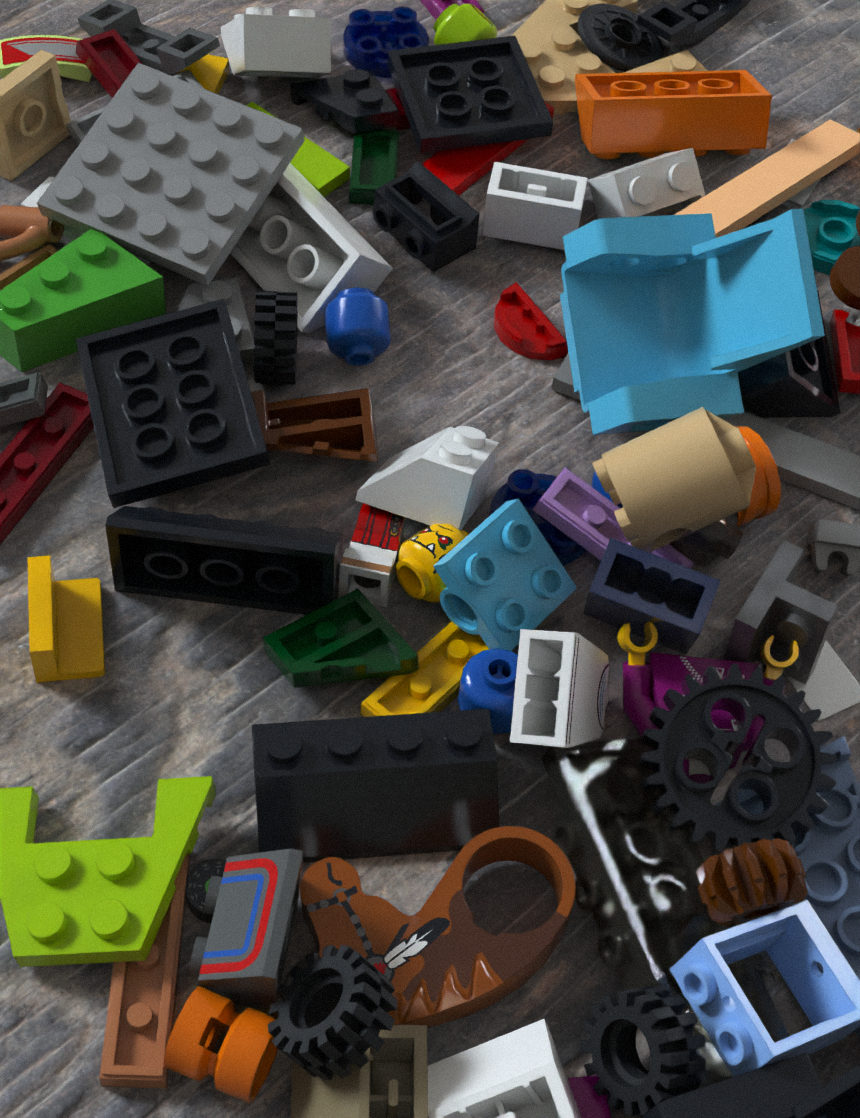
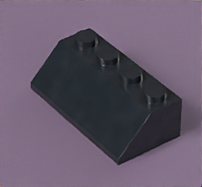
[105,506,343,615]
[252,709,499,863]

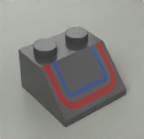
[189,849,303,1011]

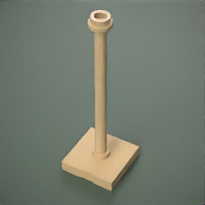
[0,49,71,181]

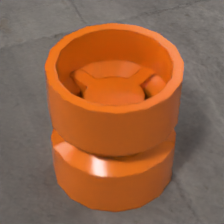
[164,986,279,1103]

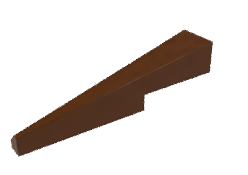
[251,388,379,462]

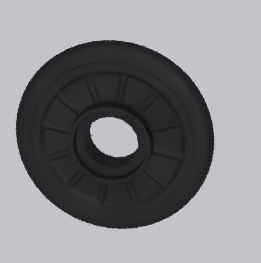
[578,3,663,72]

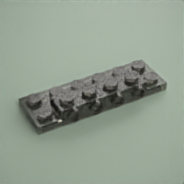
[541,738,789,1089]

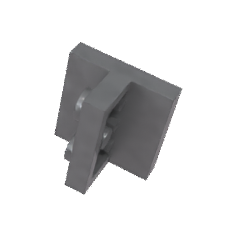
[723,540,838,685]

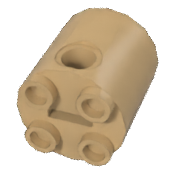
[592,407,756,553]

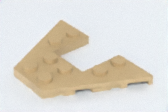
[512,0,708,115]

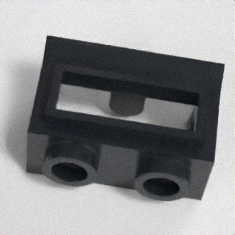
[373,161,480,272]

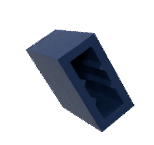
[583,538,720,654]

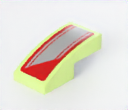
[0,35,92,82]

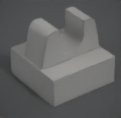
[806,519,860,576]

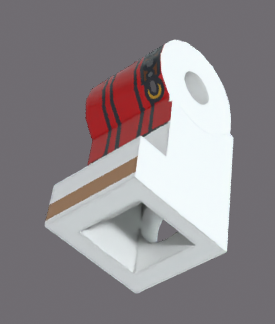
[338,503,407,608]

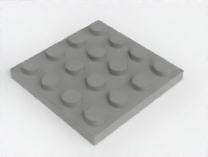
[37,63,305,286]

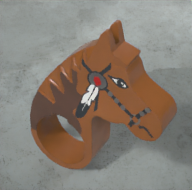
[300,826,575,1029]

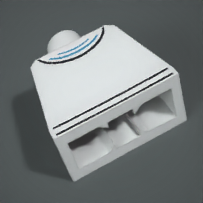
[510,629,609,748]

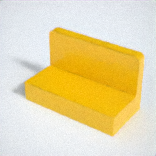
[27,555,105,683]

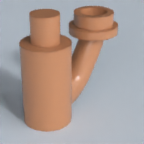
[0,205,64,261]

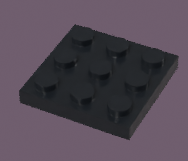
[387,36,553,153]

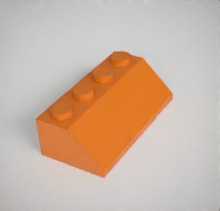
[575,70,772,159]

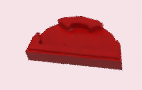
[494,282,568,360]

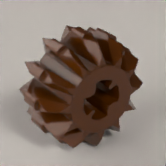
[696,838,808,926]

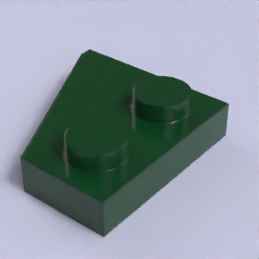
[263,588,419,688]

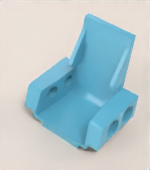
[560,209,825,435]

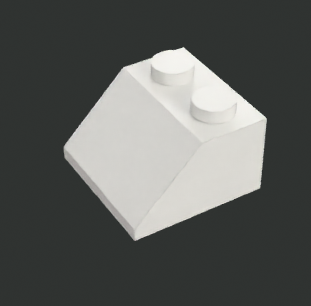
[356,426,499,531]

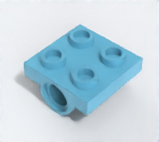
[433,498,577,651]

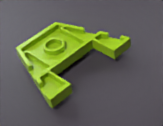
[0,776,216,967]

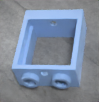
[669,900,860,1077]

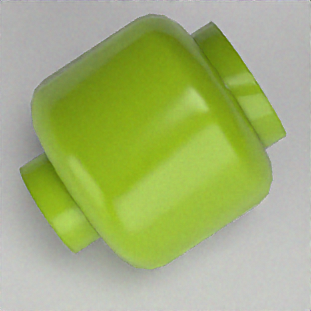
[433,4,497,45]

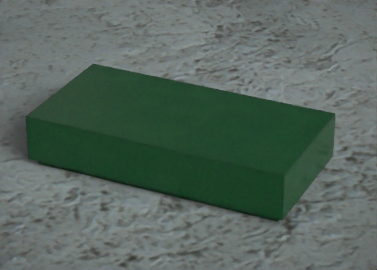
[349,130,400,205]

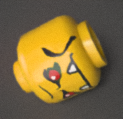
[396,524,469,603]

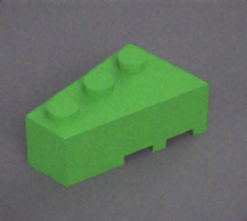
[0,229,166,372]

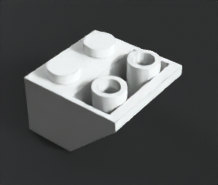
[221,7,331,78]
[588,148,706,219]
[482,162,588,250]
[428,1019,582,1118]

